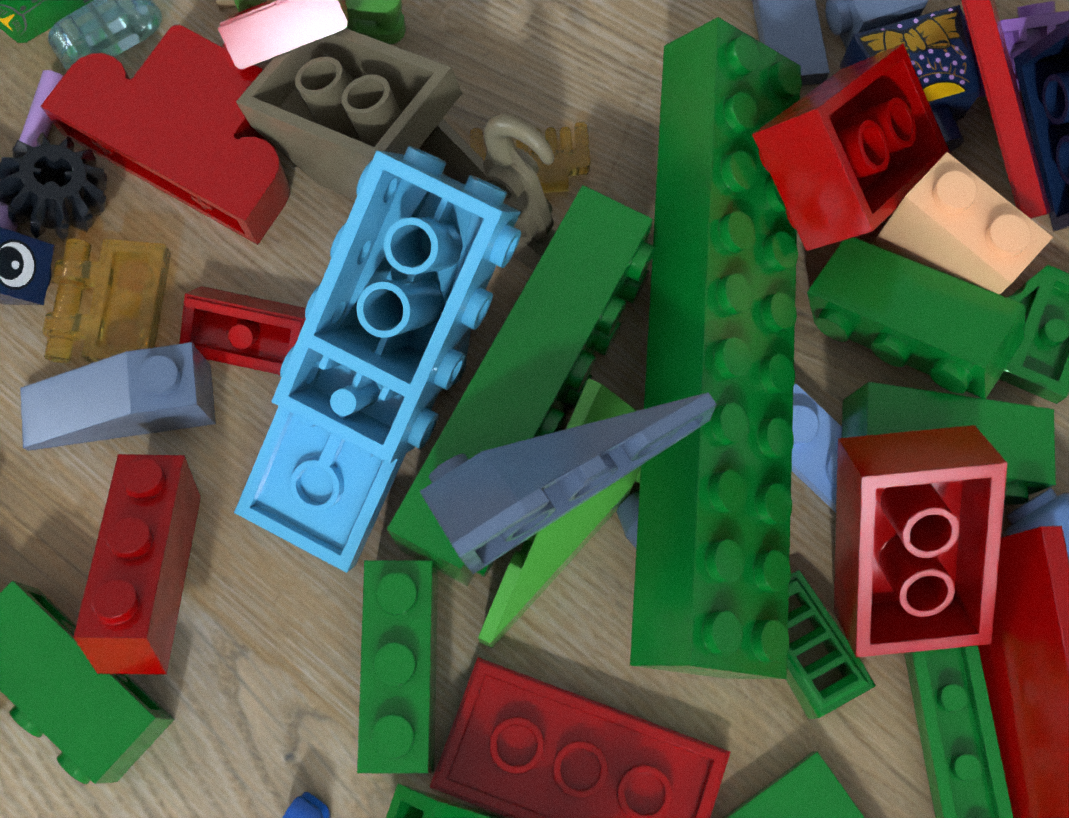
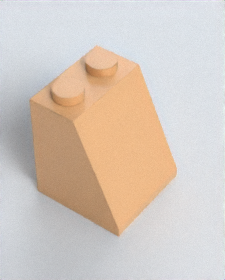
[872,152,1053,295]

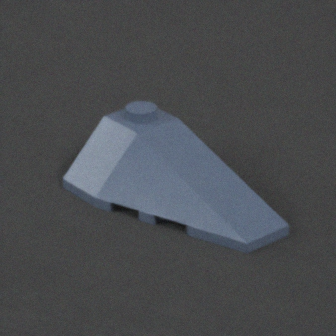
[419,392,717,574]

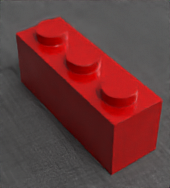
[73,454,201,675]

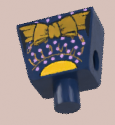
[839,5,981,152]

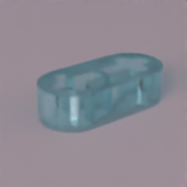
[48,0,162,70]

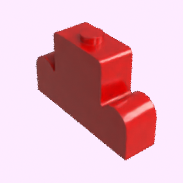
[41,25,290,245]

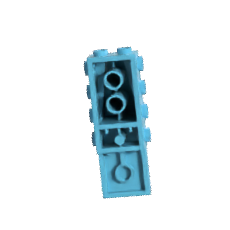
[234,146,521,573]

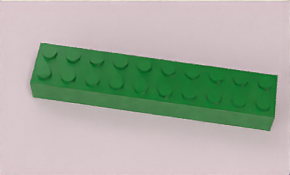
[630,17,802,679]

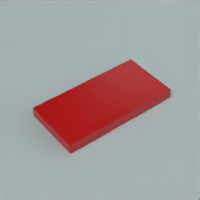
[961,0,1051,219]
[978,526,1069,818]
[430,657,731,818]

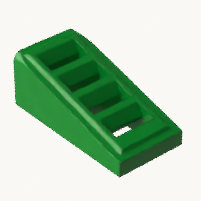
[786,570,876,719]

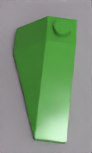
[478,378,641,648]

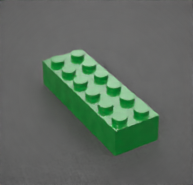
[387,185,656,587]

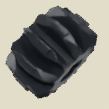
[0,132,107,242]

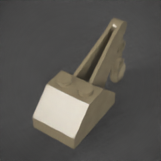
[236,28,555,270]

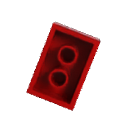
[752,43,950,251]
[834,425,1007,658]

